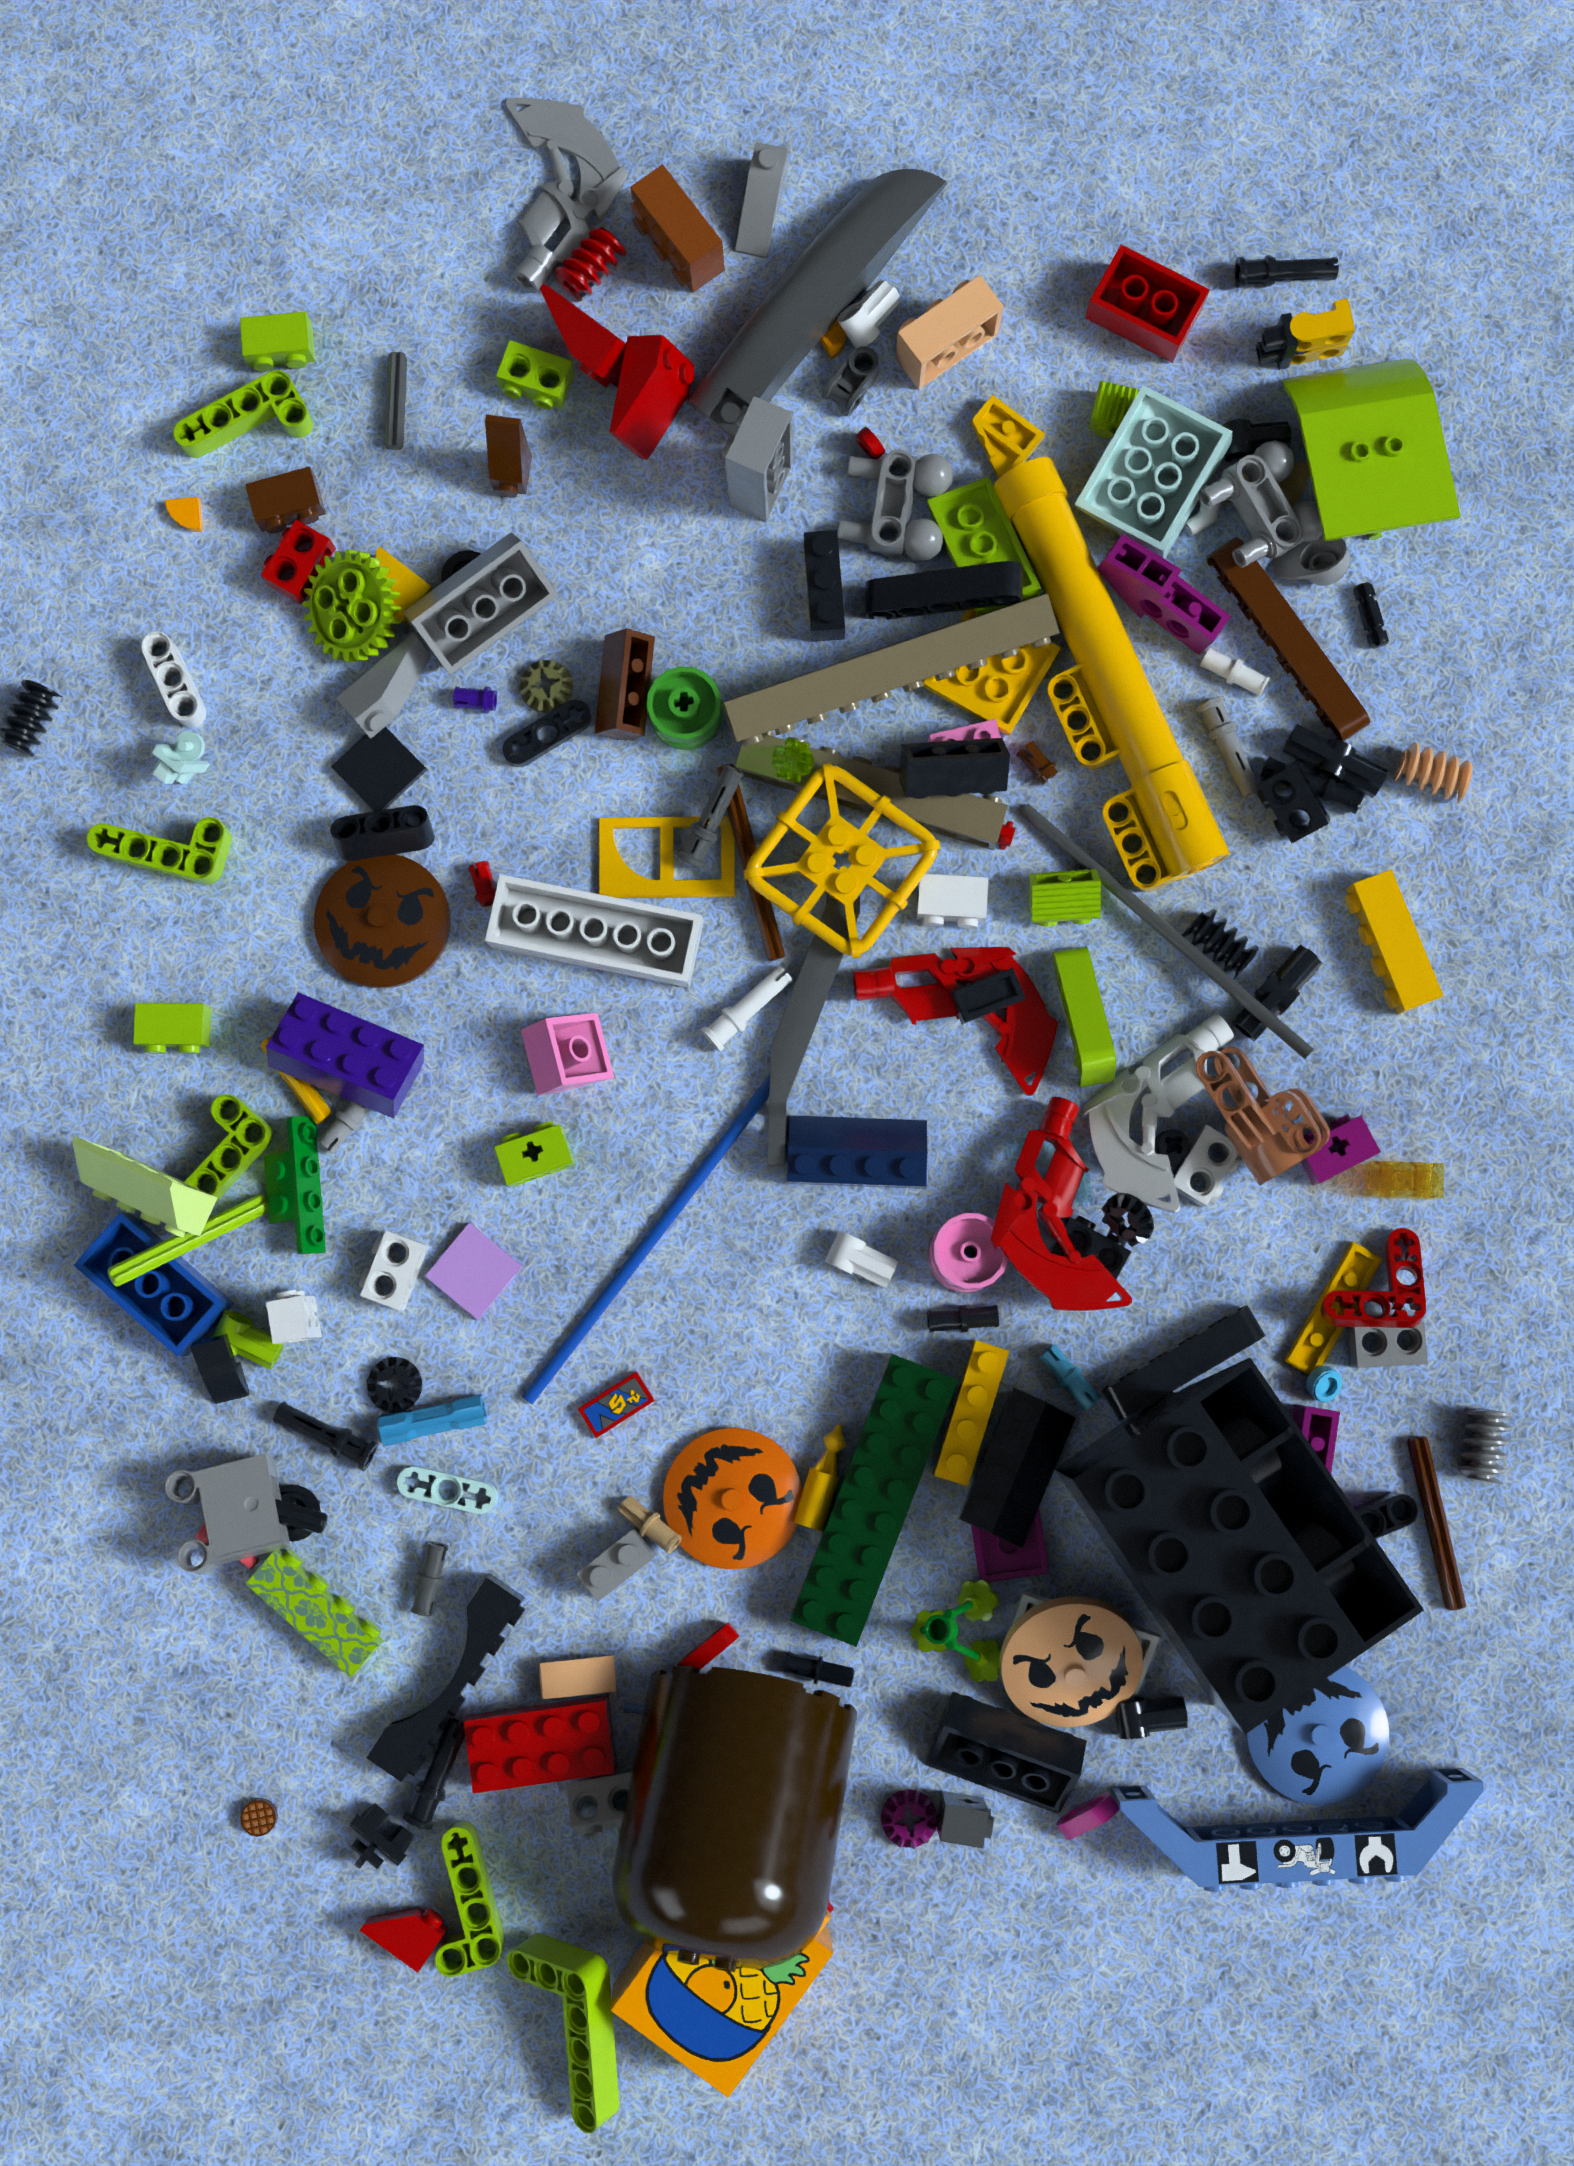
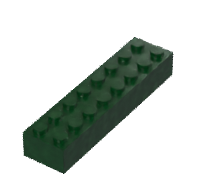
[790,1354,958,1647]

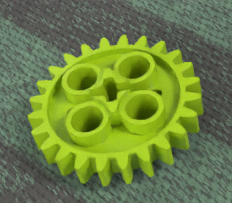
[302,550,401,662]

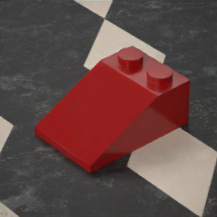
[540,283,626,388]
[609,335,694,460]

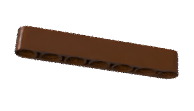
[1206,537,1370,741]

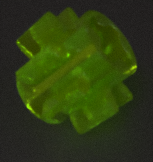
[771,738,814,783]

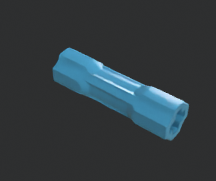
[378,1394,488,1446]

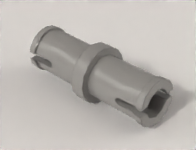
[317,1101,371,1154]

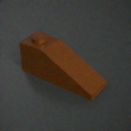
[485,414,532,498]

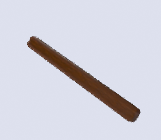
[717,764,785,961]

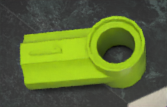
[212,1310,284,1369]

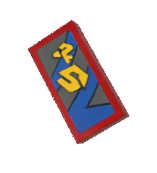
[578,1371,655,1438]

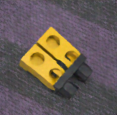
[1256,298,1355,370]

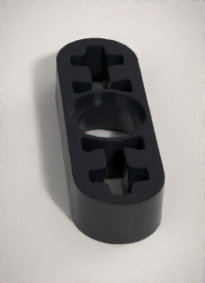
[502,700,592,767]

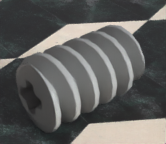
[1458,1408,1514,1484]

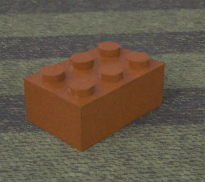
[630,164,725,293]

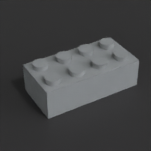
[722,396,793,522]
[402,532,558,675]

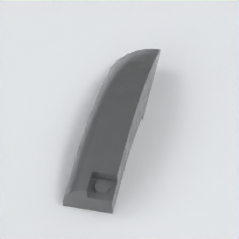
[686,169,947,438]

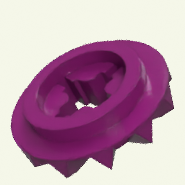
[881,1789,938,1849]

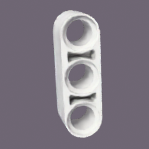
[141,631,206,728]

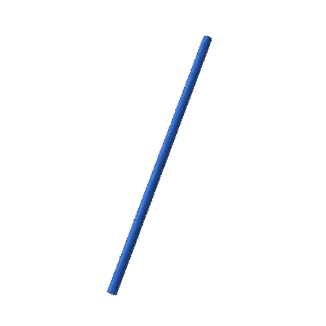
[522,1074,770,1404]

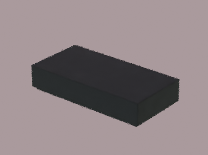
[949,968,1026,1025]

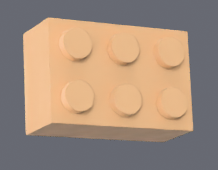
[895,275,1004,390]

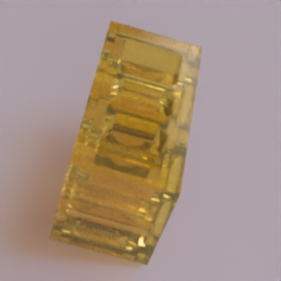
[1365,1161,1444,1200]

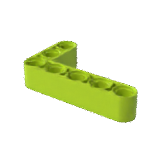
[507,1933,619,2134]

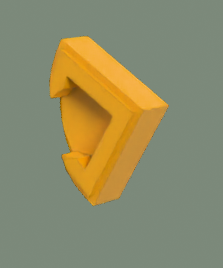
[819,321,847,360]
[165,497,203,532]

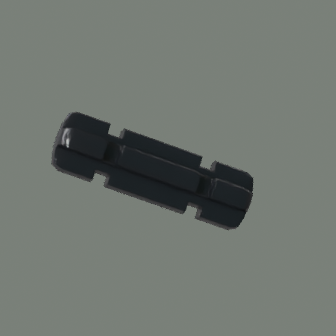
[1353,582,1389,649]

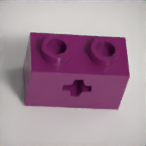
[1301,1114,1381,1185]

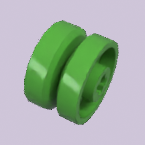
[647,666,723,750]

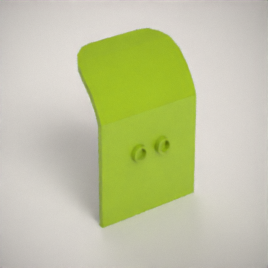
[1282,359,1461,542]

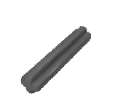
[384,352,407,450]

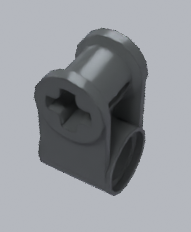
[822,346,878,416]

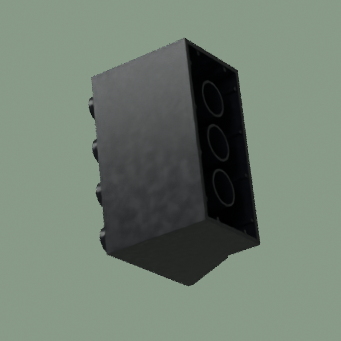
[1055,1358,1424,1734]

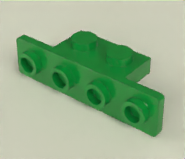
[264,1116,326,1254]

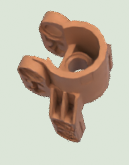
[1196,1047,1330,1186]

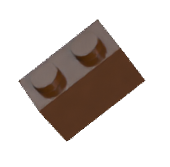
[245,466,326,534]

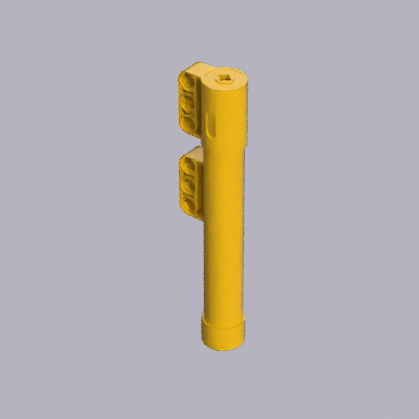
[994,457,1231,892]

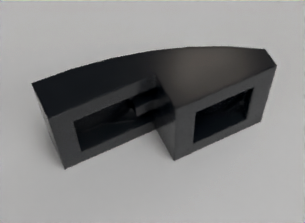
[190,1334,250,1404]

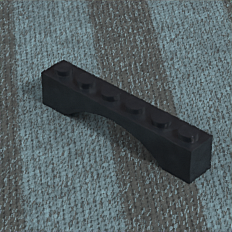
[366,1574,525,1782]

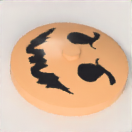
[1000,1596,1143,1727]

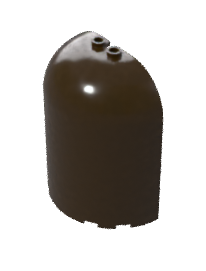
[612,1666,857,1972]

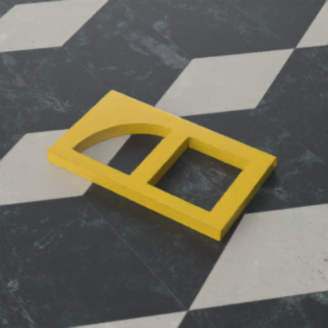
[598,816,737,898]

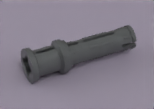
[677,765,744,868]

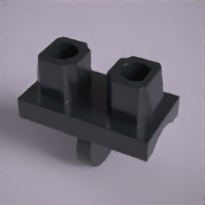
[349,1803,414,1869]

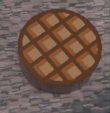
[240,1798,278,1837]

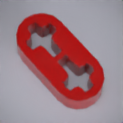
[677,1622,740,1670]

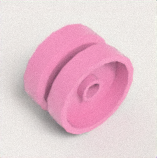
[928,1213,1009,1293]

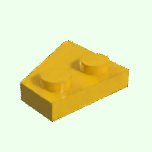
[971,394,1045,478]

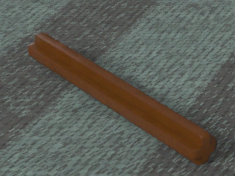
[1407,1436,1466,1611]

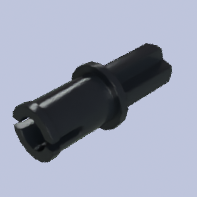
[783,1651,855,1687]

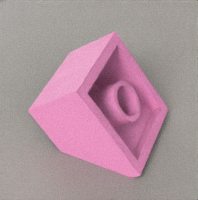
[521,1013,614,1096]

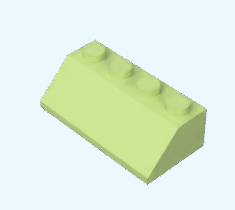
[72,1136,217,1238]

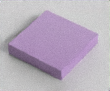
[425,1223,523,1320]

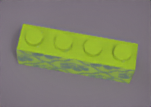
[245,1549,384,1678]

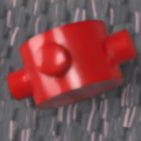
[997,821,1016,850]

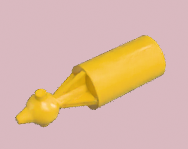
[794,1424,846,1531]

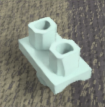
[151,731,211,784]

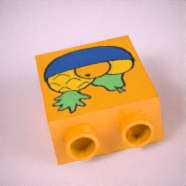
[611,1910,834,2098]

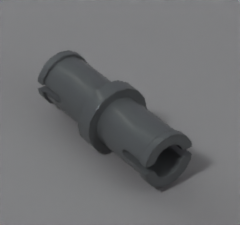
[411,1541,449,1616]

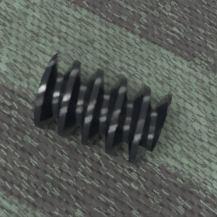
[0,680,63,757]
[1182,909,1259,980]

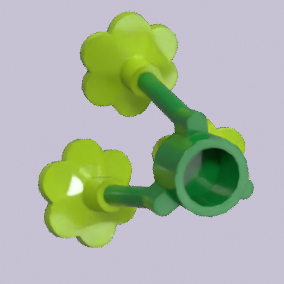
[910,1579,1000,1682]

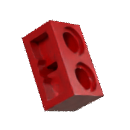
[260,519,336,605]

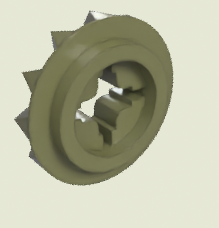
[520,659,573,713]

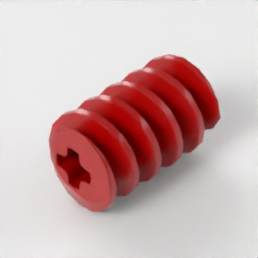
[554,227,627,301]

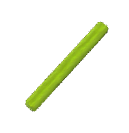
[108,1195,268,1286]

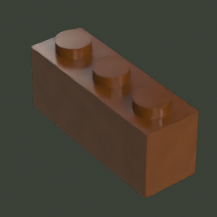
[594,628,655,741]

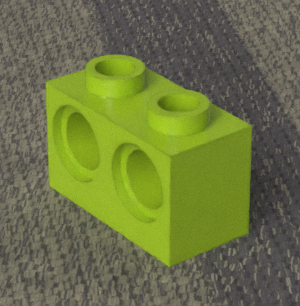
[496,340,575,410]

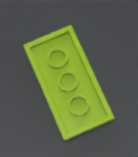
[927,476,1041,616]

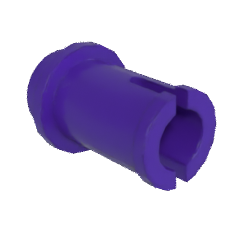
[453,686,497,714]

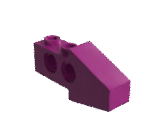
[1097,534,1231,655]

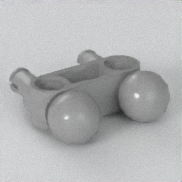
[1198,440,1323,568]
[838,450,953,562]

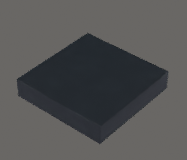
[331,726,427,811]

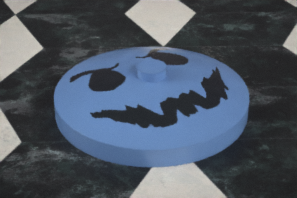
[1245,1666,1389,1805]

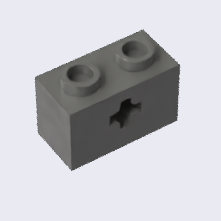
[937,1791,994,1849]

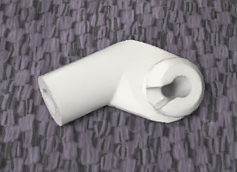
[1184,500,1220,537]

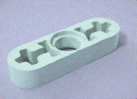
[397,1466,498,1514]

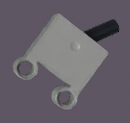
[165,1453,328,1575]

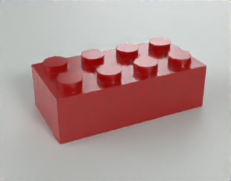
[464,1695,618,1794]

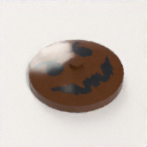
[314,854,451,989]

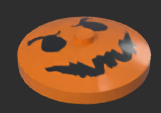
[663,1428,802,1569]

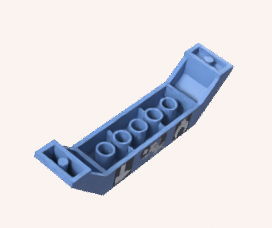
[1111,1768,1484,1892]

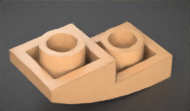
[538,1655,617,1699]

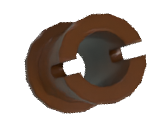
[1016,741,1058,785]

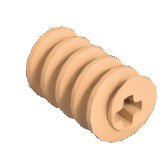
[1393,742,1473,803]

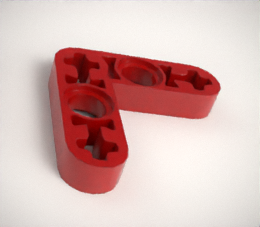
[1320,1228,1426,1328]

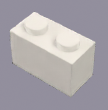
[916,874,989,929]

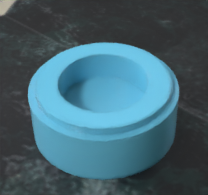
[1306,1366,1342,1403]

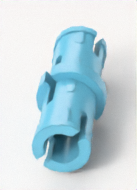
[1039,1343,1101,1411]

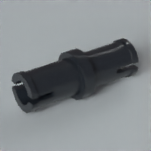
[927,1305,999,1333]

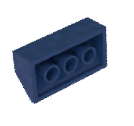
[787,1115,928,1189]

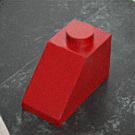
[360,1907,447,1973]

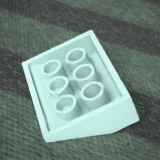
[1075,385,1233,559]

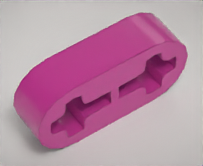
[1056,1792,1119,1840]

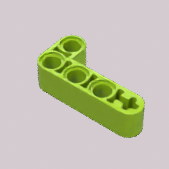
[173,370,313,458]
[87,817,232,885]
[1052,946,1116,1088]
[184,1094,274,1202]
[435,1820,506,1977]

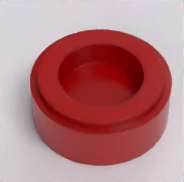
[855,427,886,459]

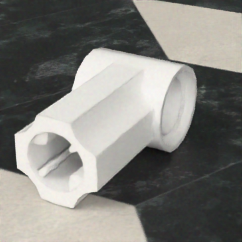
[837,280,900,348]
[824,1230,899,1288]

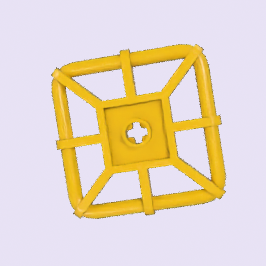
[743,762,941,959]

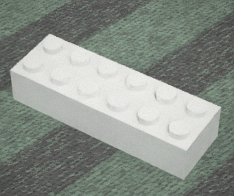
[485,874,704,988]

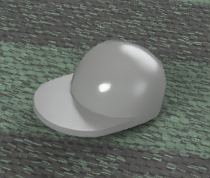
[1273,536,1351,586]

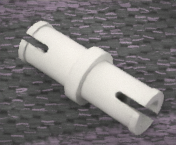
[1200,647,1270,697]

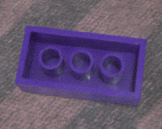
[266,992,424,1119]

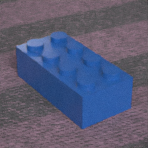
[74,1212,234,1356]

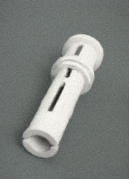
[700,965,793,1052]

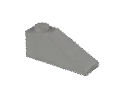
[735,142,789,258]
[336,633,431,739]

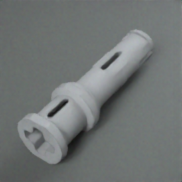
[1195,696,1260,799]

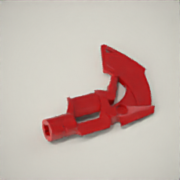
[853,947,1058,1096]
[990,1097,1132,1311]

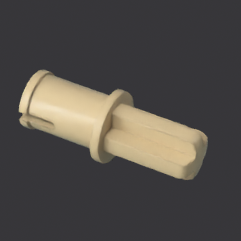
[618,1496,682,1555]

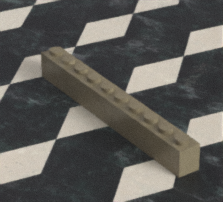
[721,593,1059,746]

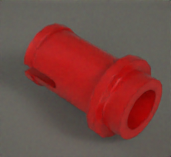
[468,861,497,907]

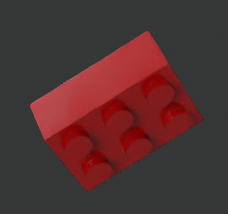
[1085,244,1210,363]

